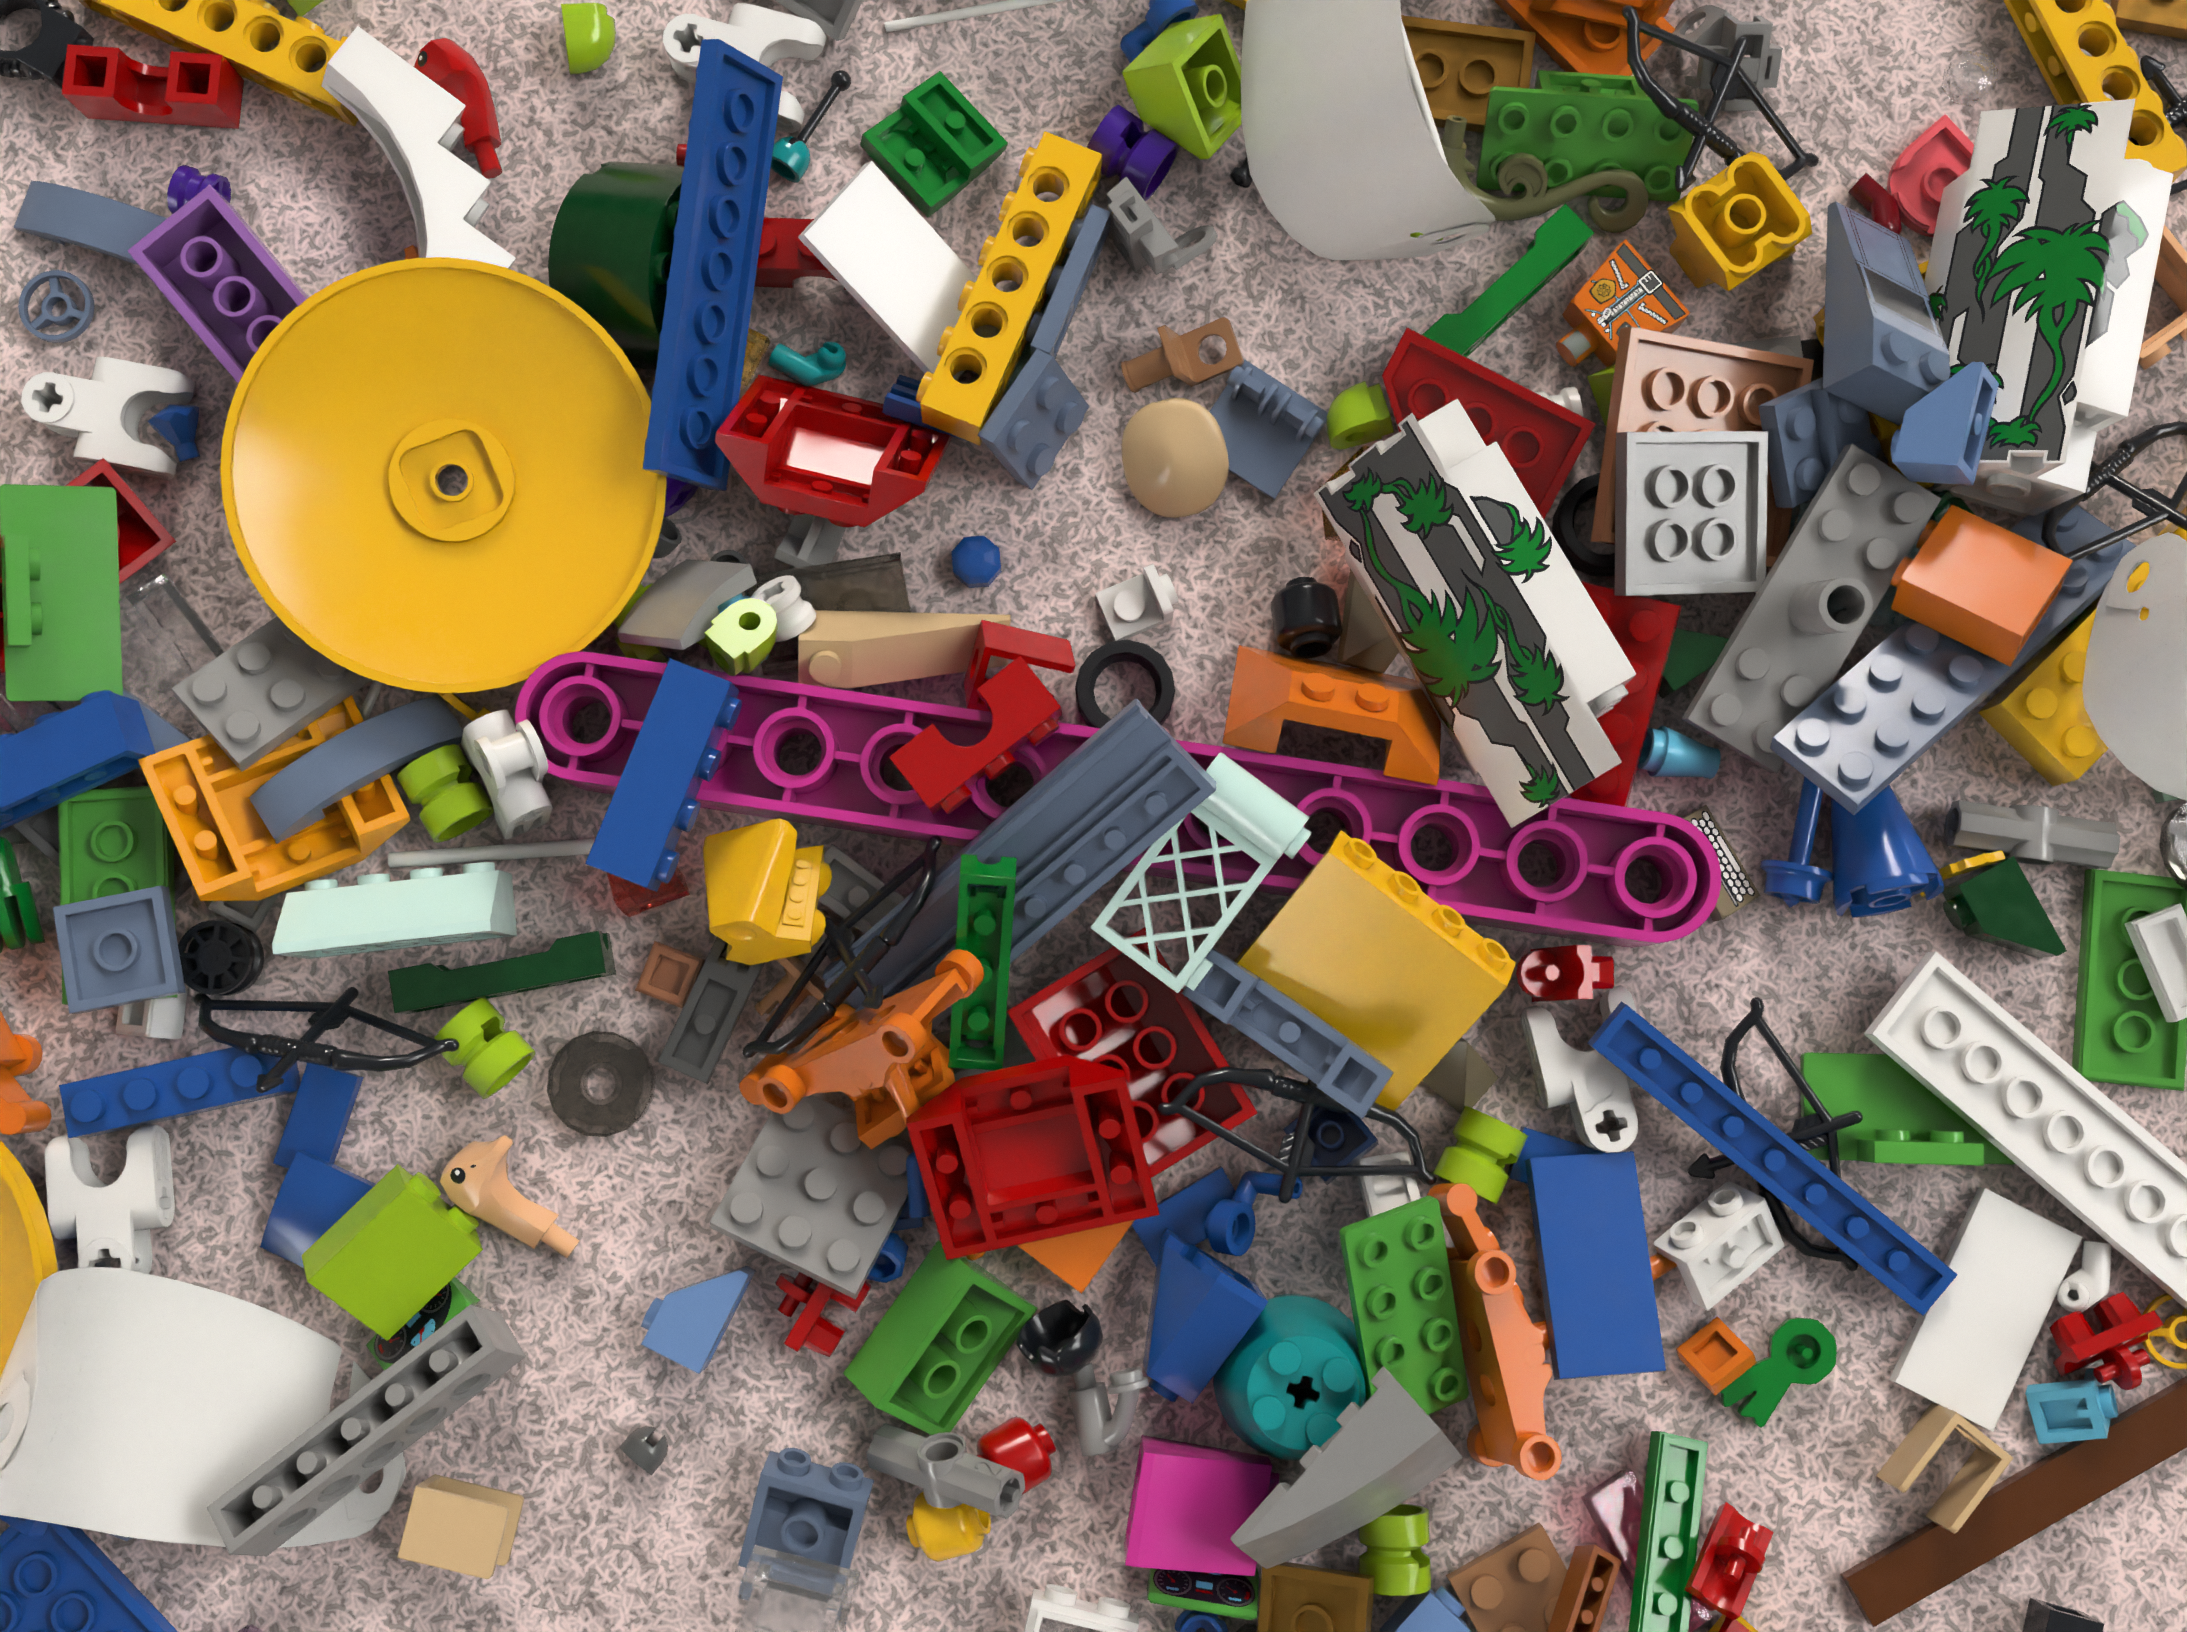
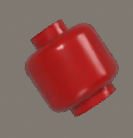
[977,1416,1056,1496]

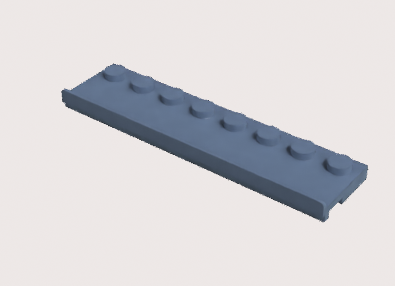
[822,698,1216,1029]

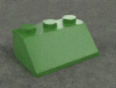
[843,1240,1038,1435]

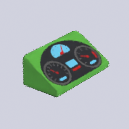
[366,1277,480,1371]
[1147,1568,1259,1621]

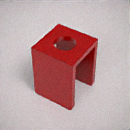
[964,619,1075,722]

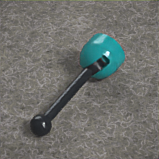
[771,70,851,183]

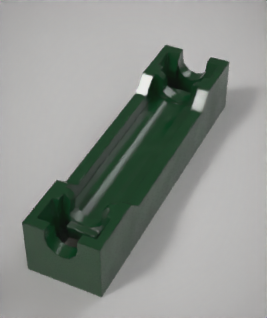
[388,931,616,1014]

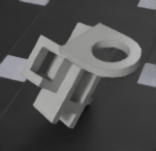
[1673,5,1783,111]
[1106,177,1218,275]

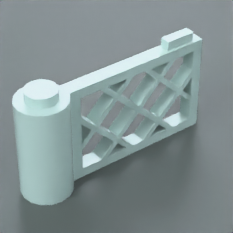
[1090,752,1311,993]

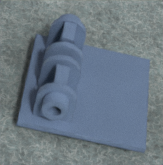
[1209,359,1328,500]

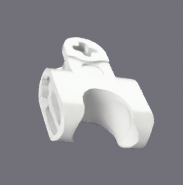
[663,3,827,133]
[21,357,196,481]
[461,710,553,840]
[1520,985,1640,1153]
[44,1124,175,1274]

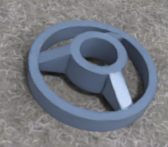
[18,270,95,343]

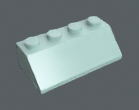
[272,862,517,959]

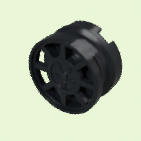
[178,920,264,996]

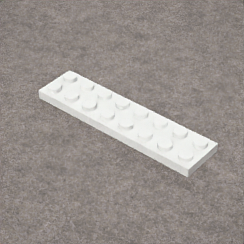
[1864,951,2187,1309]

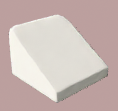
[116,987,188,1039]

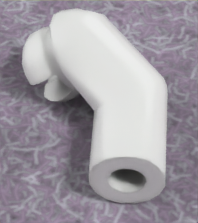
[2056,1240,2112,1312]

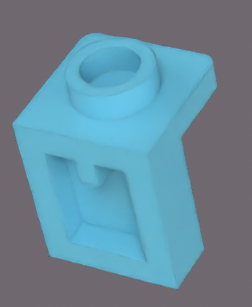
[2025,1368,2118,1444]

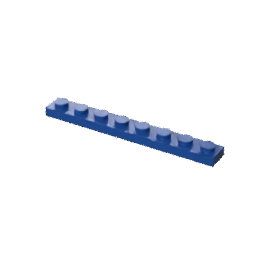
[1587,1001,1958,1316]

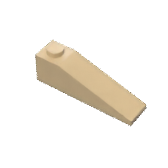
[798,610,1011,688]

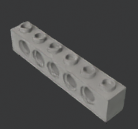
[207,1304,526,1557]

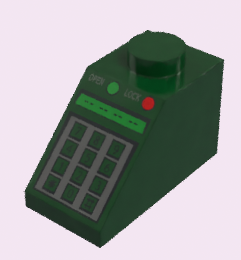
[1942,856,2067,958]

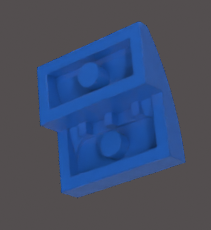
[260,1150,376,1268]

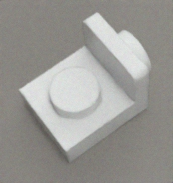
[1095,564,1179,641]

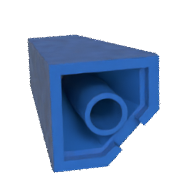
[1143,1228,1269,1404]

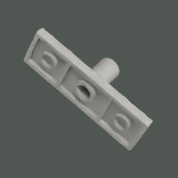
[1682,443,1941,774]

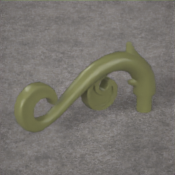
[1440,115,1648,233]

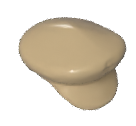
[1121,397,1229,518]

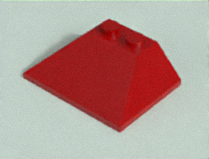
[715,374,953,528]
[906,1055,1159,1260]

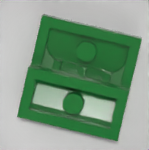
[860,71,1008,218]

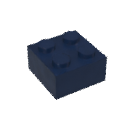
[1283,1107,1379,1185]

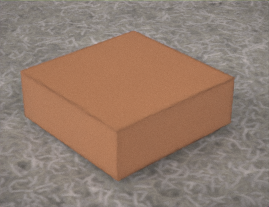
[635,941,706,1008]

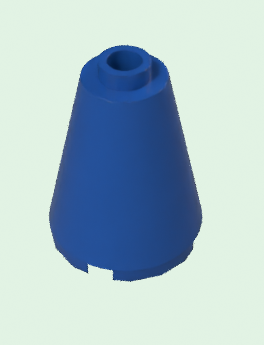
[1831,784,1944,918]

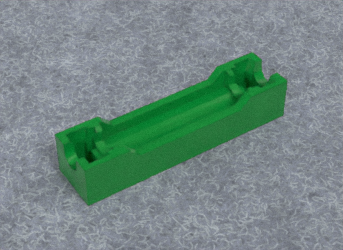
[1422,203,1594,357]
[948,854,1017,1070]

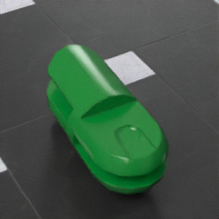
[0,836,45,953]

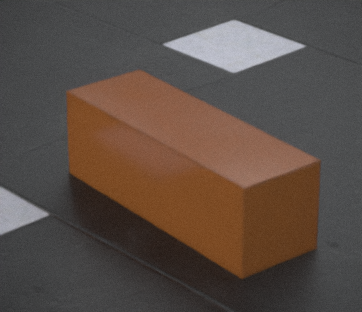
[1547,1544,1622,1632]

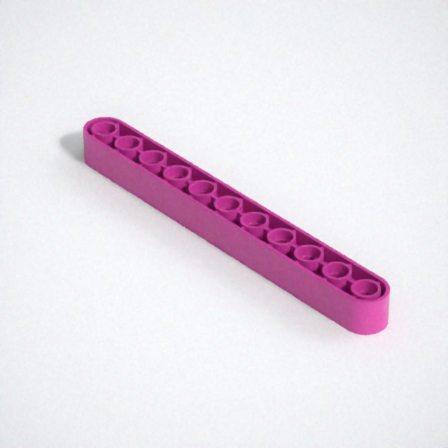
[515,651,1721,948]

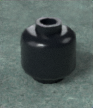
[1271,577,1343,658]

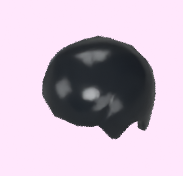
[1016,1300,1103,1378]

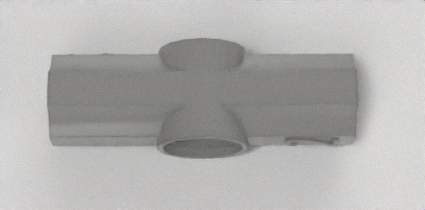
[1944,800,2120,869]
[866,1423,1025,1519]

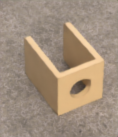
[1876,1402,2013,1534]
[397,1474,524,1579]

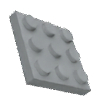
[1615,431,1768,596]
[710,1095,914,1300]

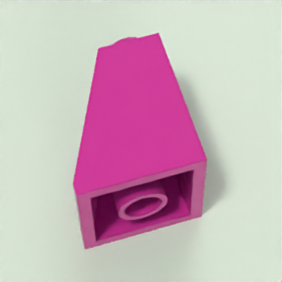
[1124,1435,1279,1576]

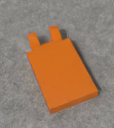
[1494,0,1676,76]

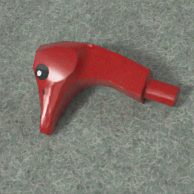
[413,38,502,179]

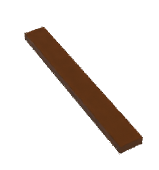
[1840,1376,2187,1627]

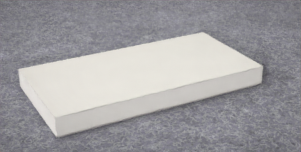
[798,161,1000,380]
[1889,1187,2082,1432]

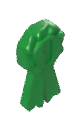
[1721,1317,1837,1428]

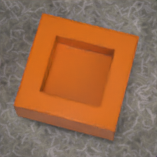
[1676,1316,1757,1396]

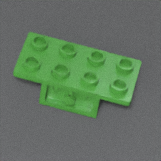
[1476,70,1699,202]
[0,484,123,702]
[1800,1052,2015,1166]
[1339,1196,1469,1415]

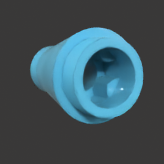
[1638,726,1721,779]

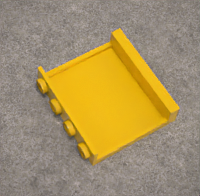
[1234,830,1516,1111]

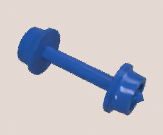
[1760,776,1834,908]

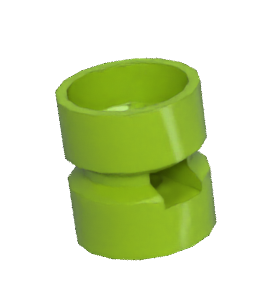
[397,744,494,843]
[434,997,536,1099]
[1433,1106,1528,1204]
[1358,1504,1431,1596]

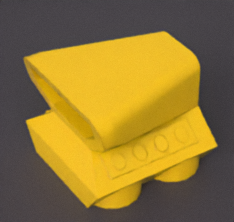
[1667,151,1813,292]
[703,818,832,965]

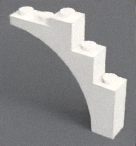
[321,26,516,269]

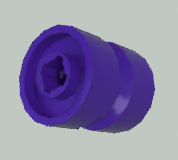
[1087,104,1180,201]

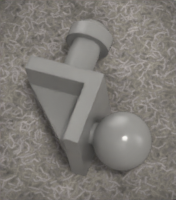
[774,513,846,601]

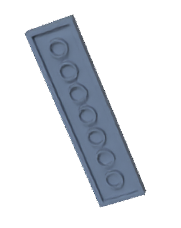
[1770,505,2137,815]

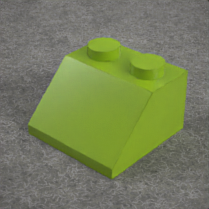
[1122,14,1242,160]

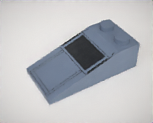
[1823,201,1951,426]

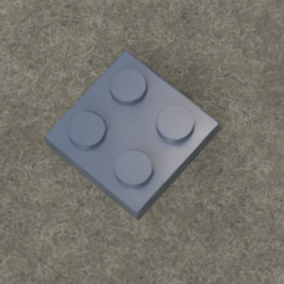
[978,349,1090,490]
[53,886,186,1014]

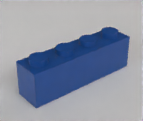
[585,658,742,892]
[0,690,156,831]
[59,1047,301,1138]

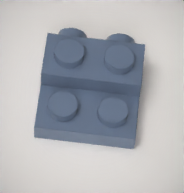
[1758,377,1881,508]
[738,1448,874,1595]

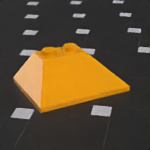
[138,695,410,901]

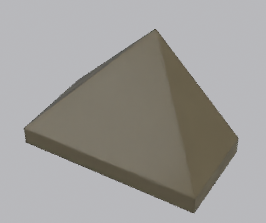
[1337,569,1399,673]
[1422,1037,1499,1114]

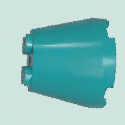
[1213,1294,1367,1460]

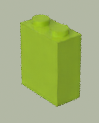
[301,1164,483,1341]

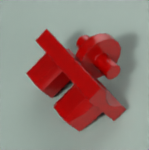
[1516,945,1614,1002]
[775,1272,872,1357]
[2049,1292,2164,1391]
[1684,1502,1774,1621]

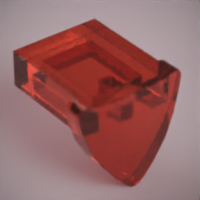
[606,866,690,917]

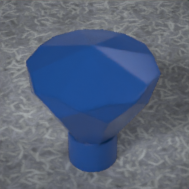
[148,404,200,462]

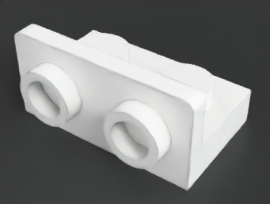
[1654,1181,1785,1311]

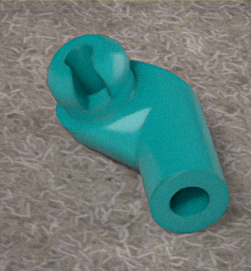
[768,342,846,387]

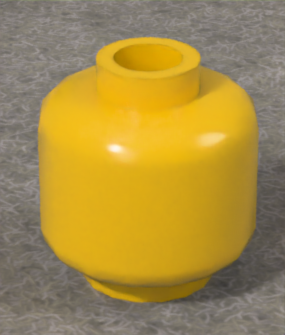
[906,1492,991,1562]

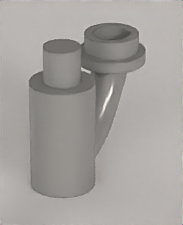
[1068,1363,1149,1456]

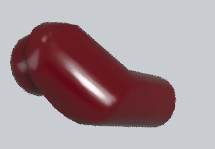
[1848,173,1902,235]

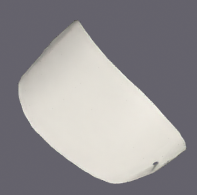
[1241,0,1496,260]
[2082,532,2187,801]
[0,1267,406,1548]

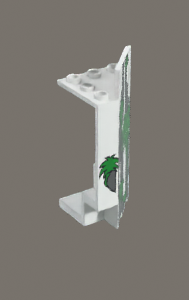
[1924,99,2174,518]
[1313,398,1636,828]

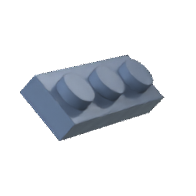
[1025,204,1111,359]

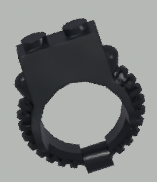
[0,0,94,89]

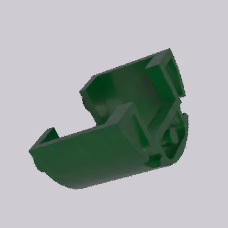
[548,162,684,370]

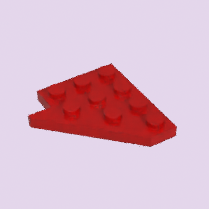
[1382,327,1596,520]
[1570,581,1682,807]

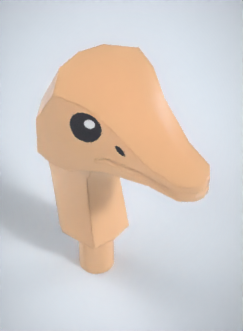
[440,1135,580,1258]

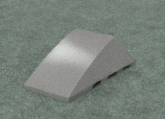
[1230,1366,1463,1569]

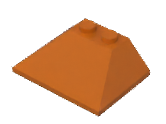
[1222,645,1441,786]

